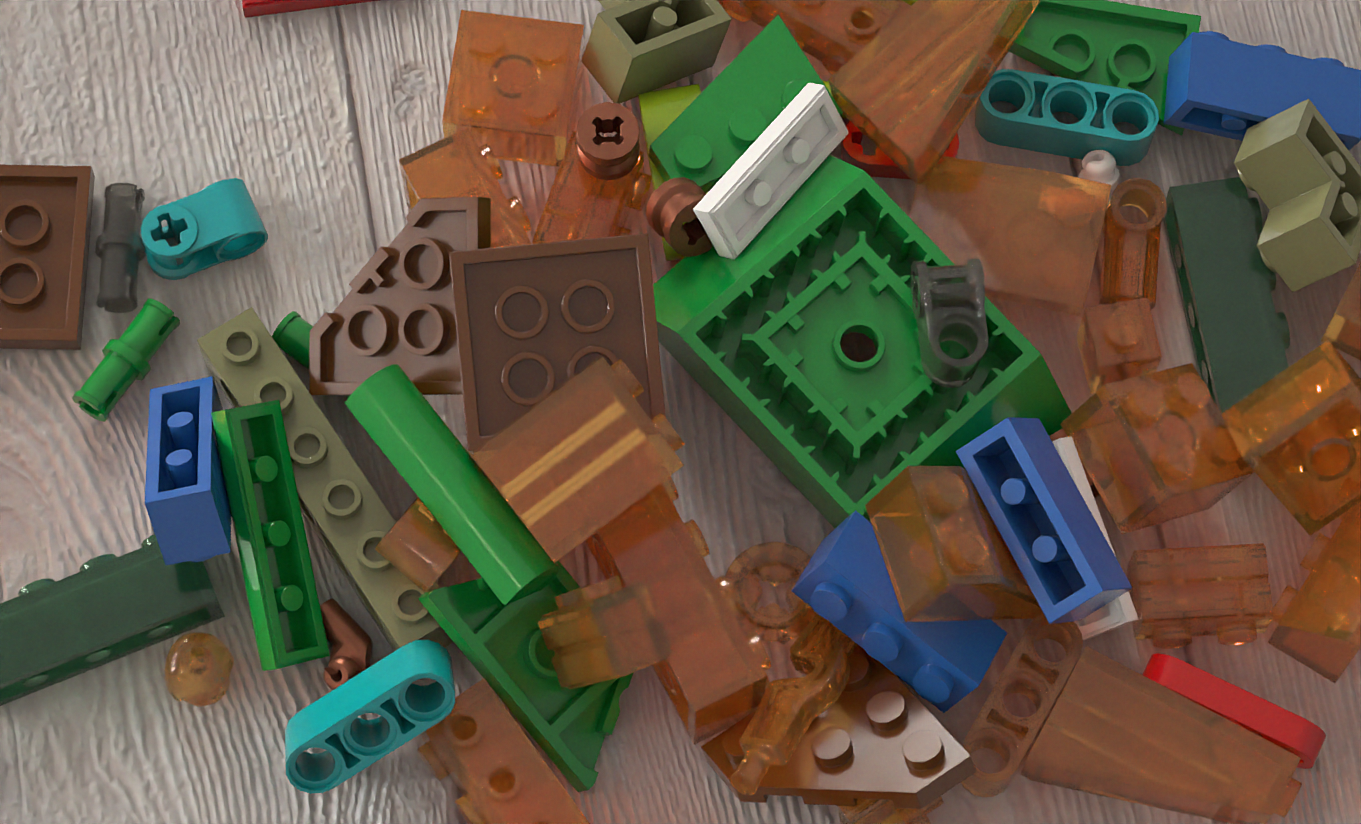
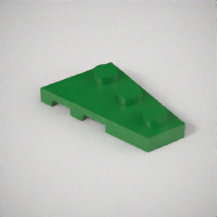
[1008,0,1201,136]
[648,15,843,193]

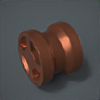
[576,102,640,180]
[646,177,713,257]

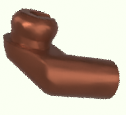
[320,598,373,690]

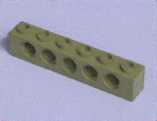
[197,307,453,651]

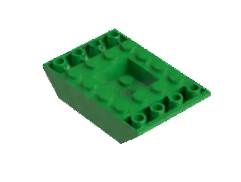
[653,154,1074,561]

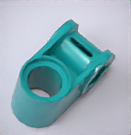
[141,178,268,280]

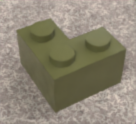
[581,0,732,104]
[1234,99,1361,292]

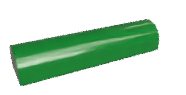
[344,364,560,605]
[211,400,330,671]

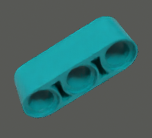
[974,69,1159,166]
[285,640,455,794]

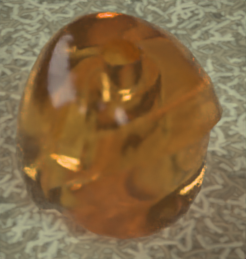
[164,632,234,707]

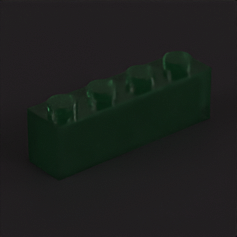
[1161,177,1304,442]
[0,534,225,706]

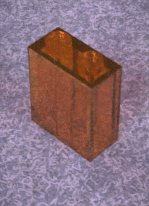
[472,355,685,563]

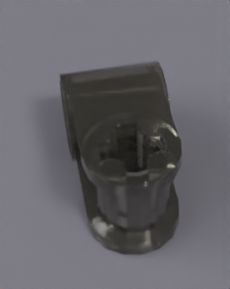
[911,257,988,388]

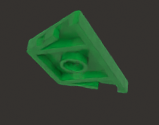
[418,559,639,792]

